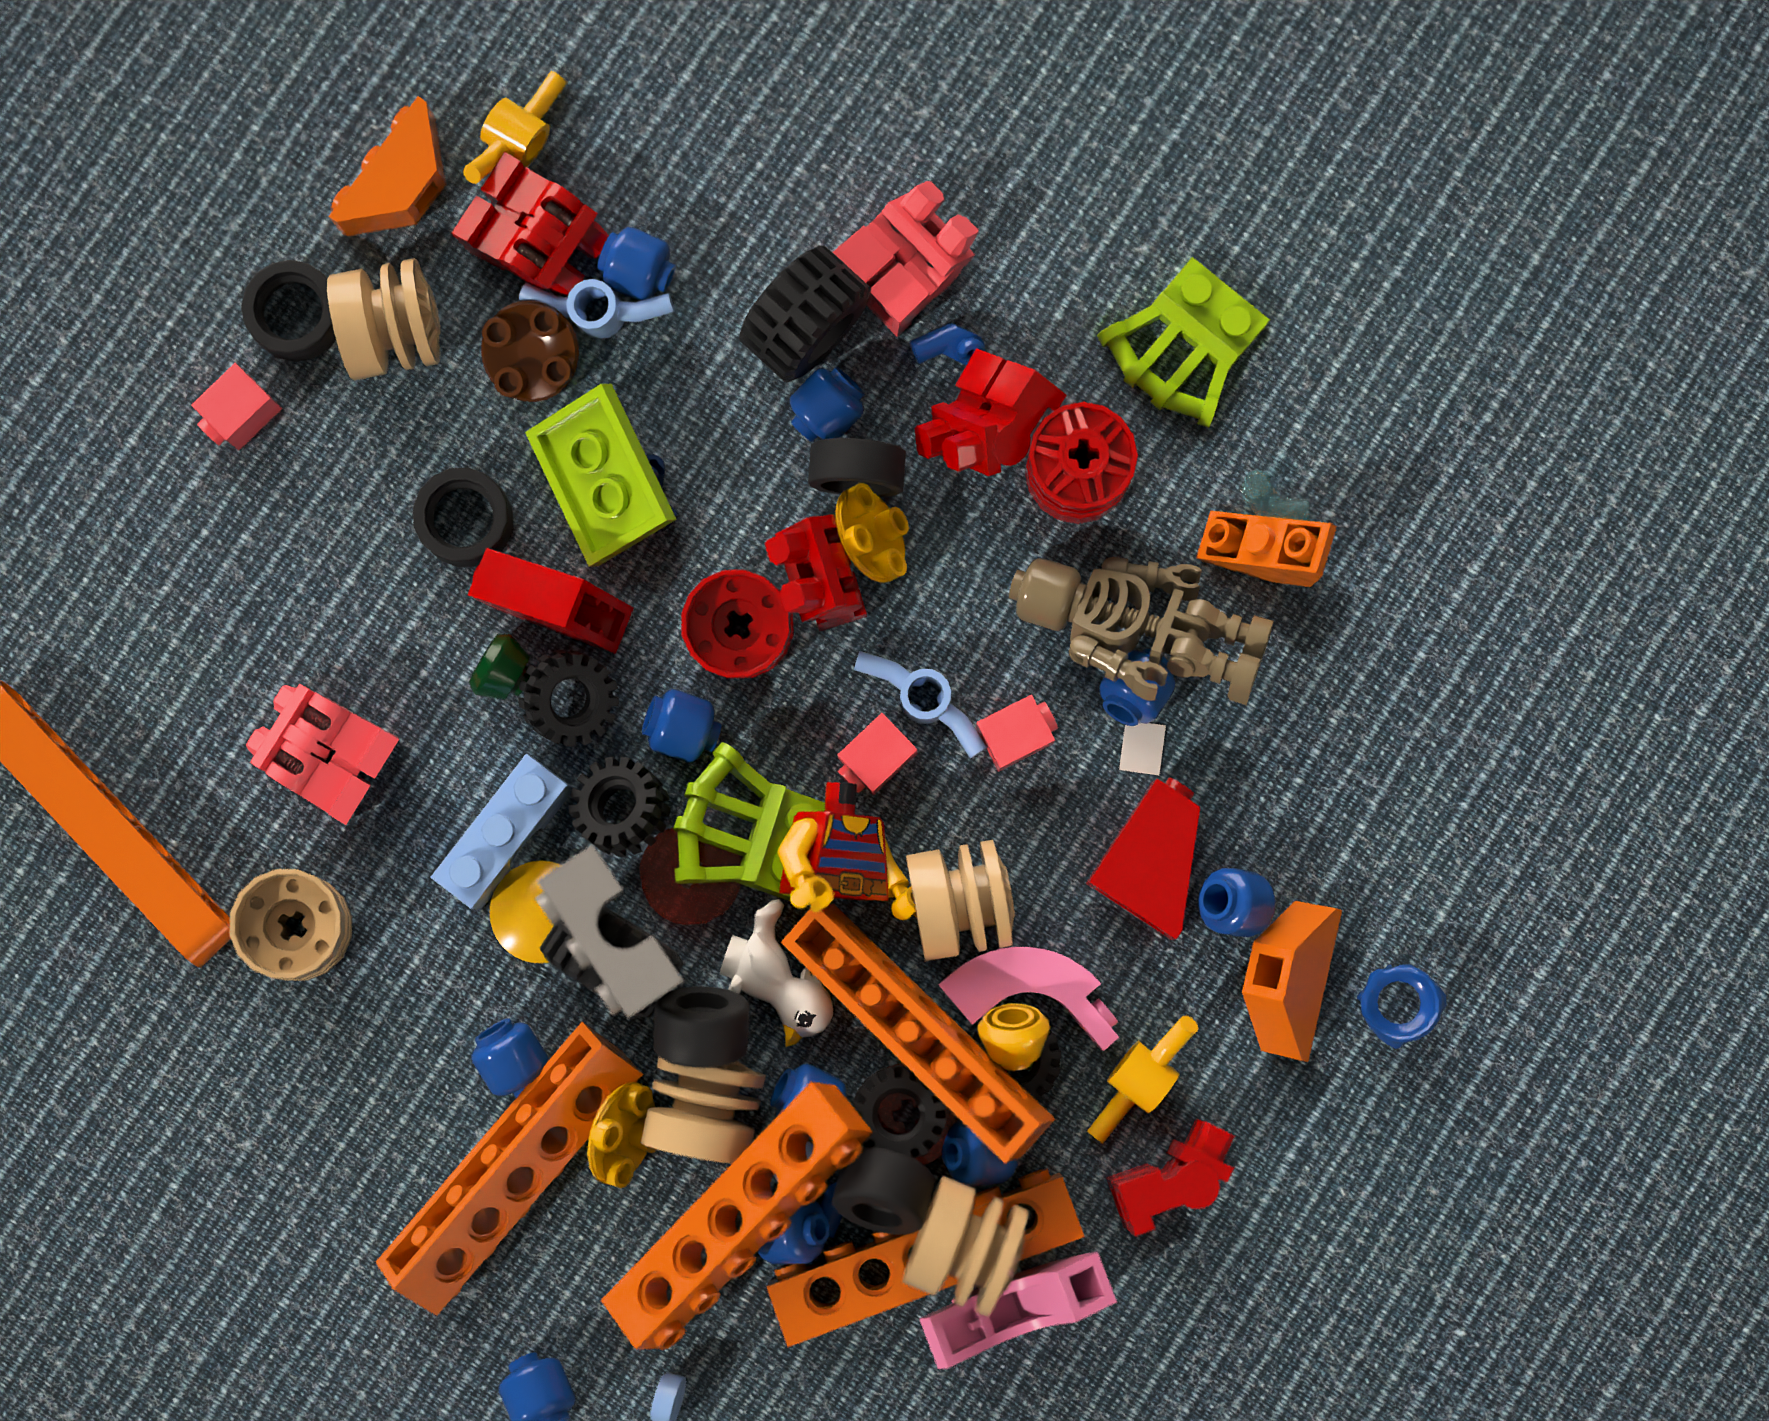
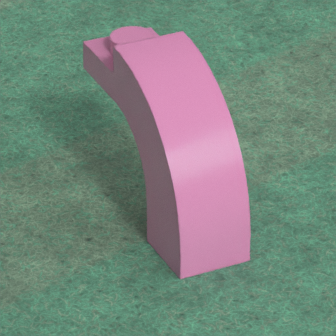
[938,947,1119,1051]
[920,1252,1117,1369]

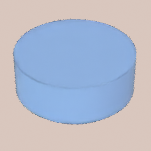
[650,1372,686,1421]

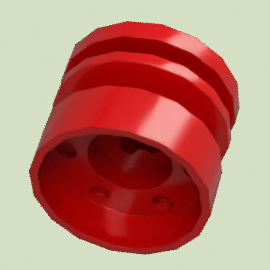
[1025,402,1138,524]
[681,569,794,678]

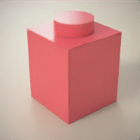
[191,363,282,450]
[975,694,1058,772]
[837,713,918,795]

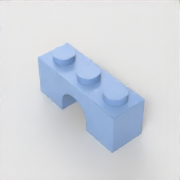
[430,754,573,910]

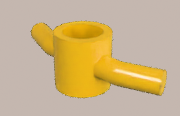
[463,71,567,184]
[1087,1016,1198,1144]

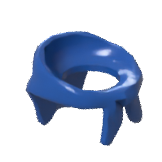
[1357,964,1447,1049]

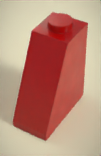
[468,548,634,654]
[1085,777,1200,940]

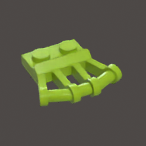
[1097,257,1270,428]
[673,742,825,901]

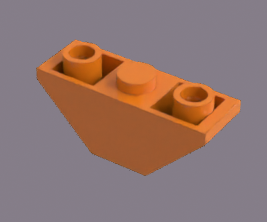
[329,96,446,236]
[1196,511,1337,587]
[1242,901,1342,1062]

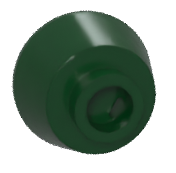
[468,633,530,700]

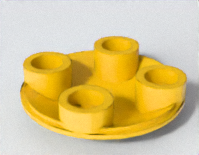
[835,483,909,583]
[489,861,561,963]
[588,1082,657,1188]

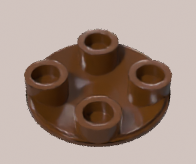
[481,301,579,402]

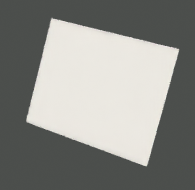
[1119,723,1166,775]

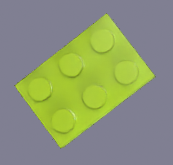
[525,384,677,567]

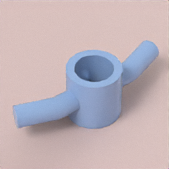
[519,279,675,339]
[854,651,987,759]

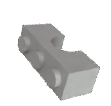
[535,845,683,1019]

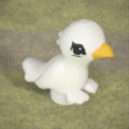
[719,899,833,1047]

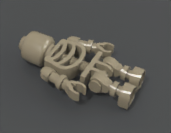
[1009,557,1274,705]

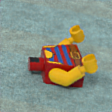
[778,782,918,920]

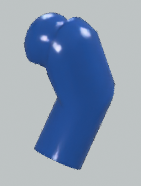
[909,324,986,365]

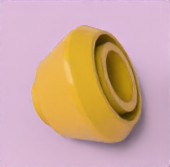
[978,1004,1050,1071]

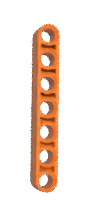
[0,680,231,968]

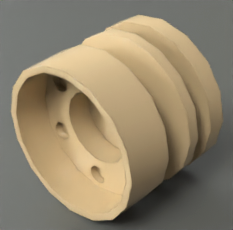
[327,258,441,381]
[906,840,1015,961]
[230,869,352,981]
[641,1057,766,1164]
[902,1176,1028,1317]

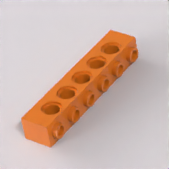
[781,904,1055,1163]
[376,1022,643,1316]
[601,1082,873,1350]
[766,1168,1085,1347]

